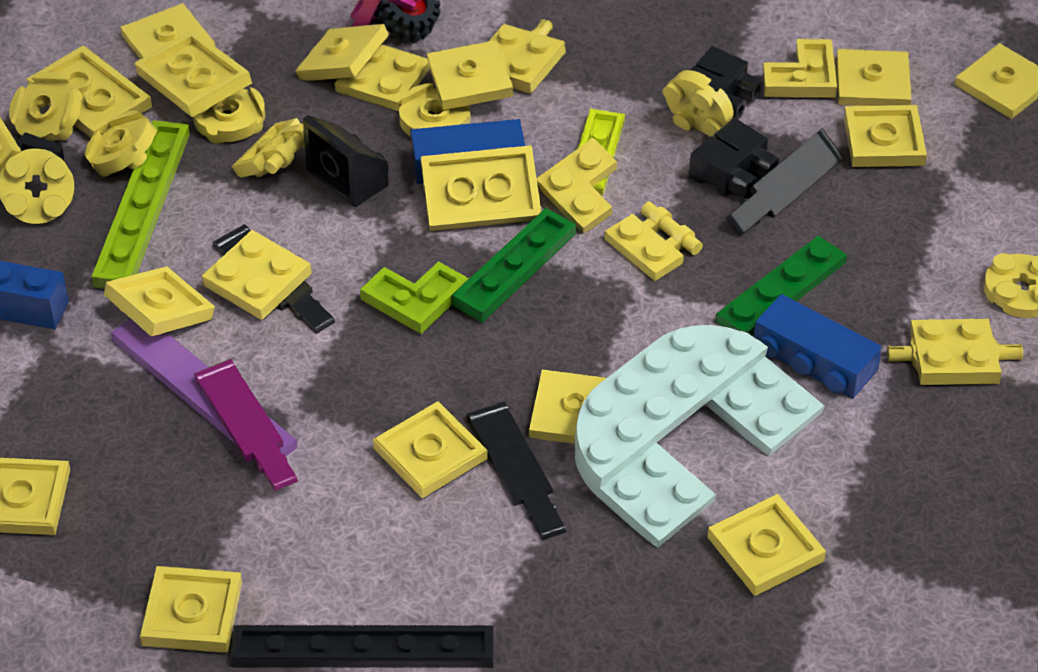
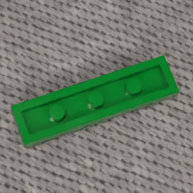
[452,208,576,323]
[715,235,847,336]

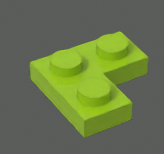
[360,261,469,334]

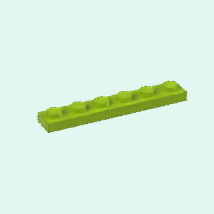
[92,120,190,289]

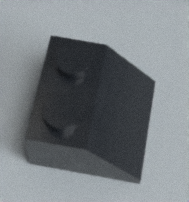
[303,115,389,207]

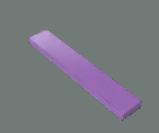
[111,319,297,456]

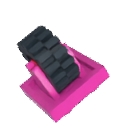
[350,0,441,44]

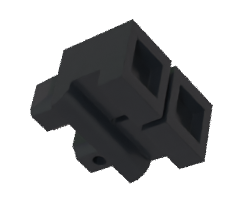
[691,46,762,120]
[689,118,779,199]

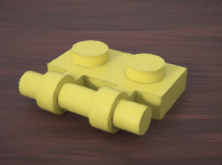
[231,118,305,177]
[604,202,703,281]

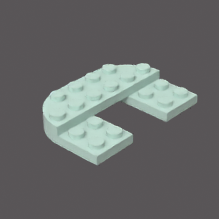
[574,325,824,548]

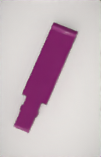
[194,359,298,492]

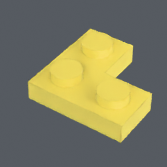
[762,39,837,98]
[537,138,617,234]

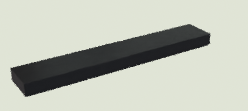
[230,625,494,668]

